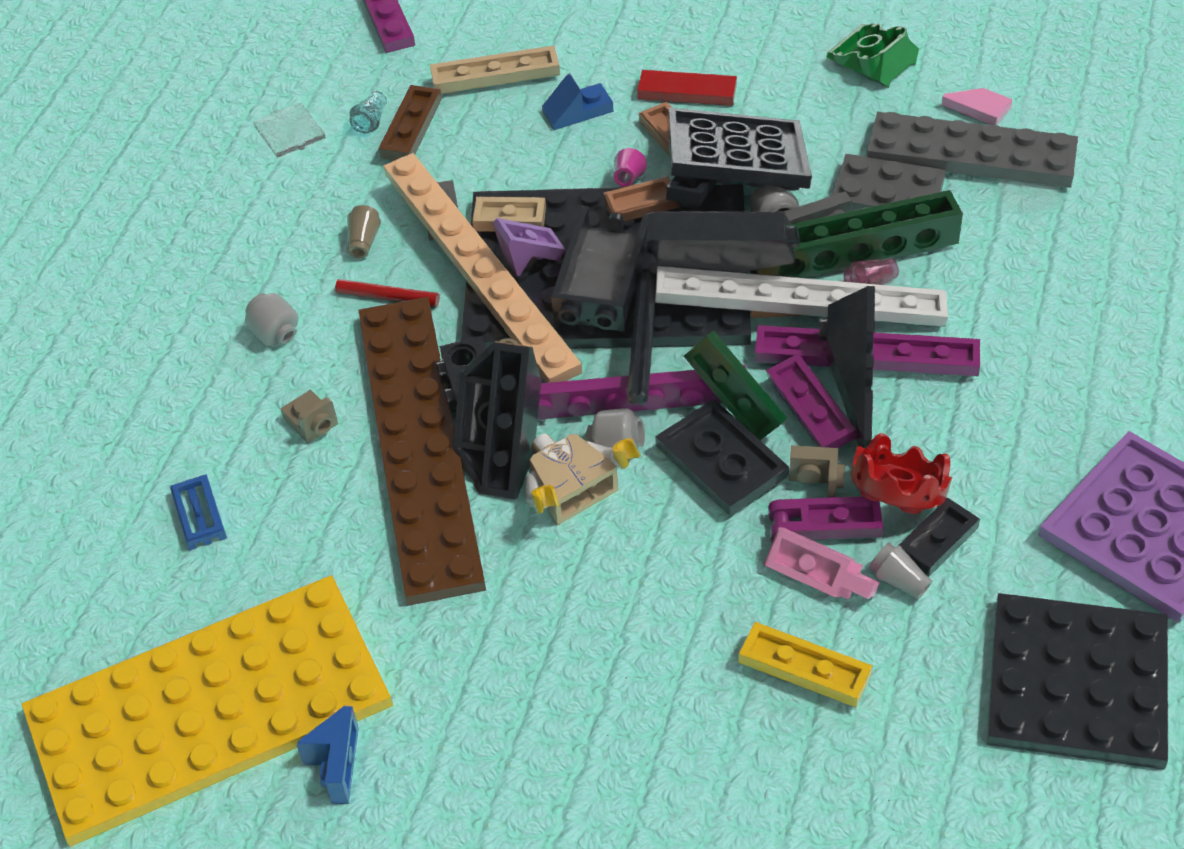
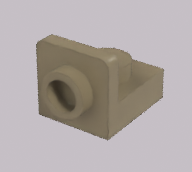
[281,390,338,443]
[789,445,845,498]

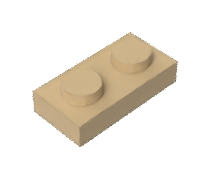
[473,197,546,231]

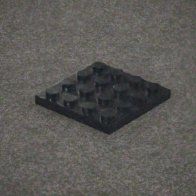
[667,108,812,191]
[986,593,1168,770]

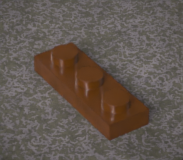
[378,85,442,160]

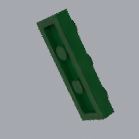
[683,330,787,440]

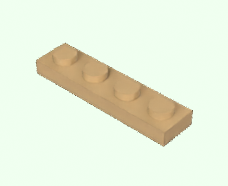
[430,45,560,94]

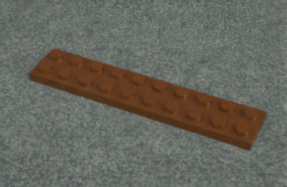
[358,297,486,606]

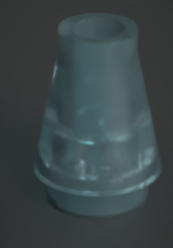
[349,91,387,134]

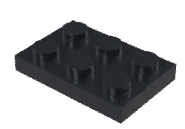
[655,399,789,516]

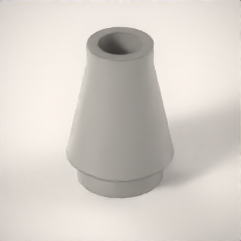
[869,543,933,600]

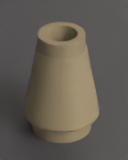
[347,205,381,258]

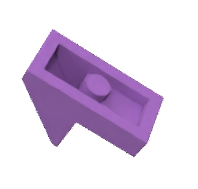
[493,218,566,277]

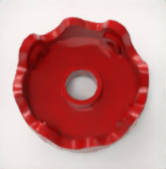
[850,433,953,514]

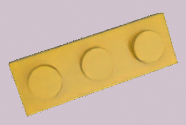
[738,622,873,708]

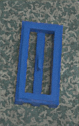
[170,474,227,551]

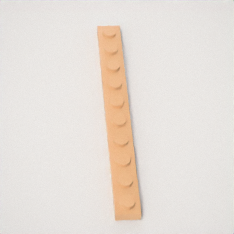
[384,153,582,383]

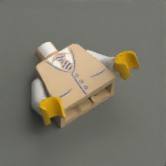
[526,434,641,525]

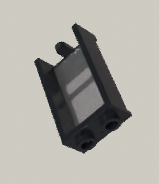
[551,206,648,331]

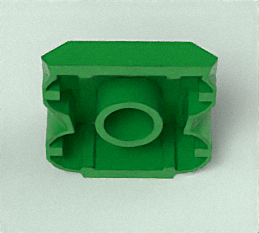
[826,23,919,88]

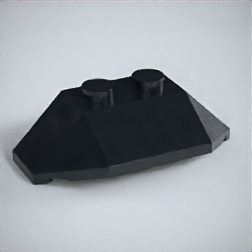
[453,341,542,500]

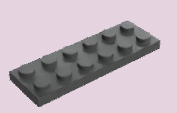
[867,112,1078,188]

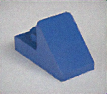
[542,73,614,130]
[297,706,359,804]

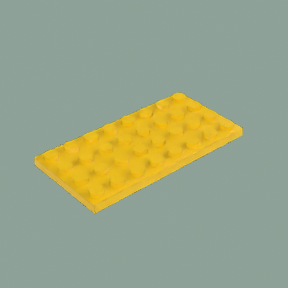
[21,575,393,847]

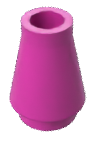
[614,148,647,187]

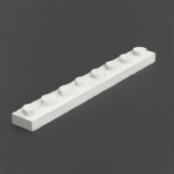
[655,266,948,327]

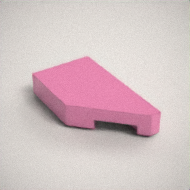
[942,88,1013,125]

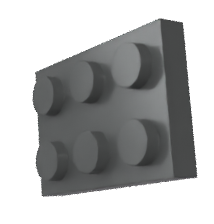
[832,154,946,211]

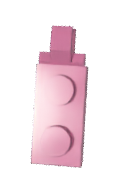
[764,527,880,599]

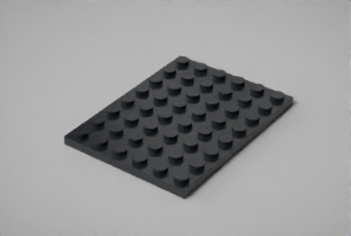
[461,184,751,349]

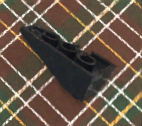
[819,286,875,449]

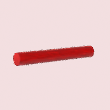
[335,279,440,307]

